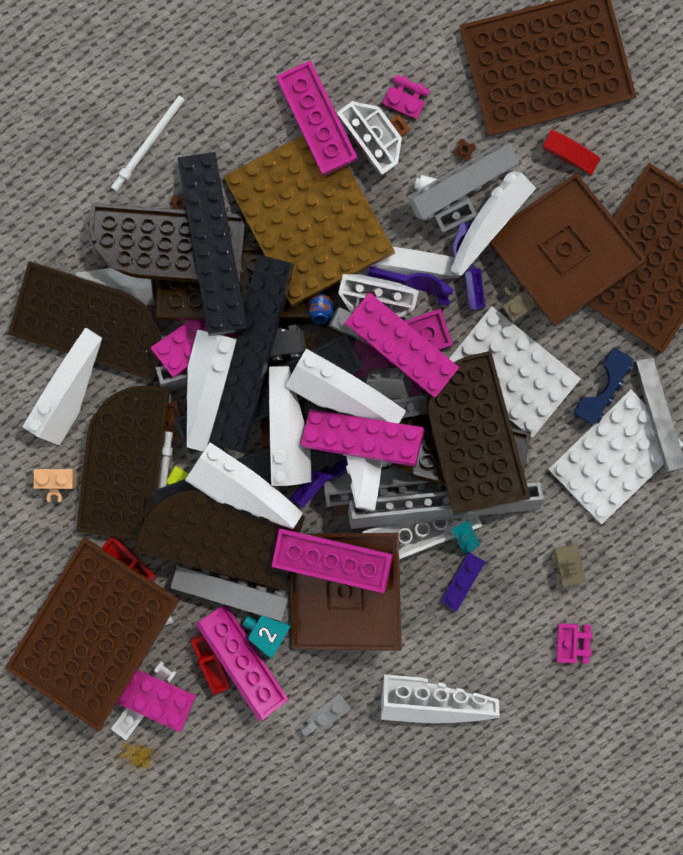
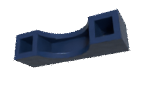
[572,347,634,425]

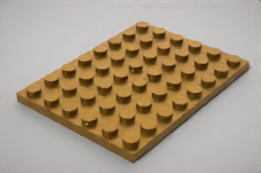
[223,135,395,307]

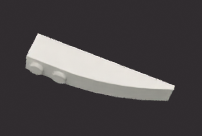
[451,171,536,276]
[357,247,460,280]
[22,328,102,445]
[187,330,236,452]
[285,349,406,423]
[269,366,311,486]
[338,412,382,512]
[185,443,303,529]
[362,516,482,561]
[381,675,500,723]

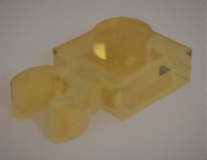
[118,743,154,769]

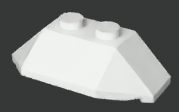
[337,101,402,175]
[338,274,419,317]

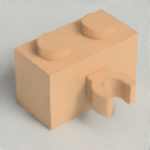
[34,469,76,502]

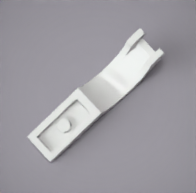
[111,662,176,740]

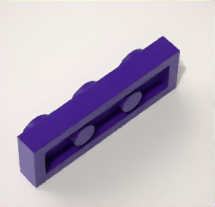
[440,552,486,611]

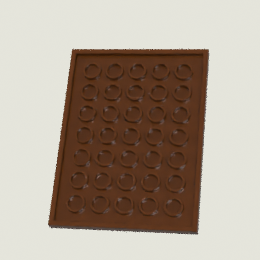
[459,0,637,137]
[587,163,683,354]
[5,538,180,732]

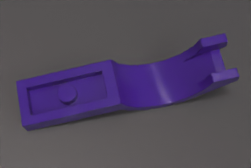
[453,222,486,310]
[368,266,454,307]
[290,458,348,508]

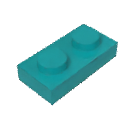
[451,520,481,555]

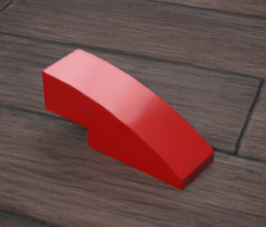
[542,129,600,175]
[101,536,158,582]
[191,633,231,695]

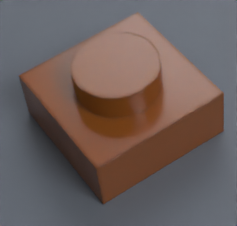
[390,114,410,137]

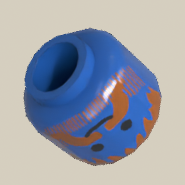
[308,294,334,324]

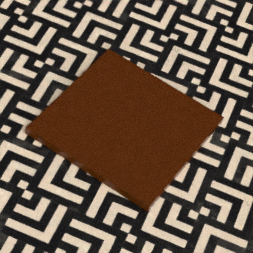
[489,173,647,327]
[289,532,402,651]

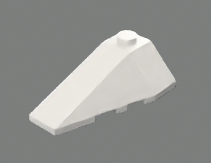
[76,268,155,305]

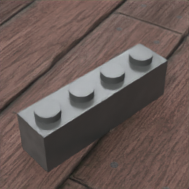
[234,325,306,362]

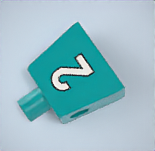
[242,615,291,658]

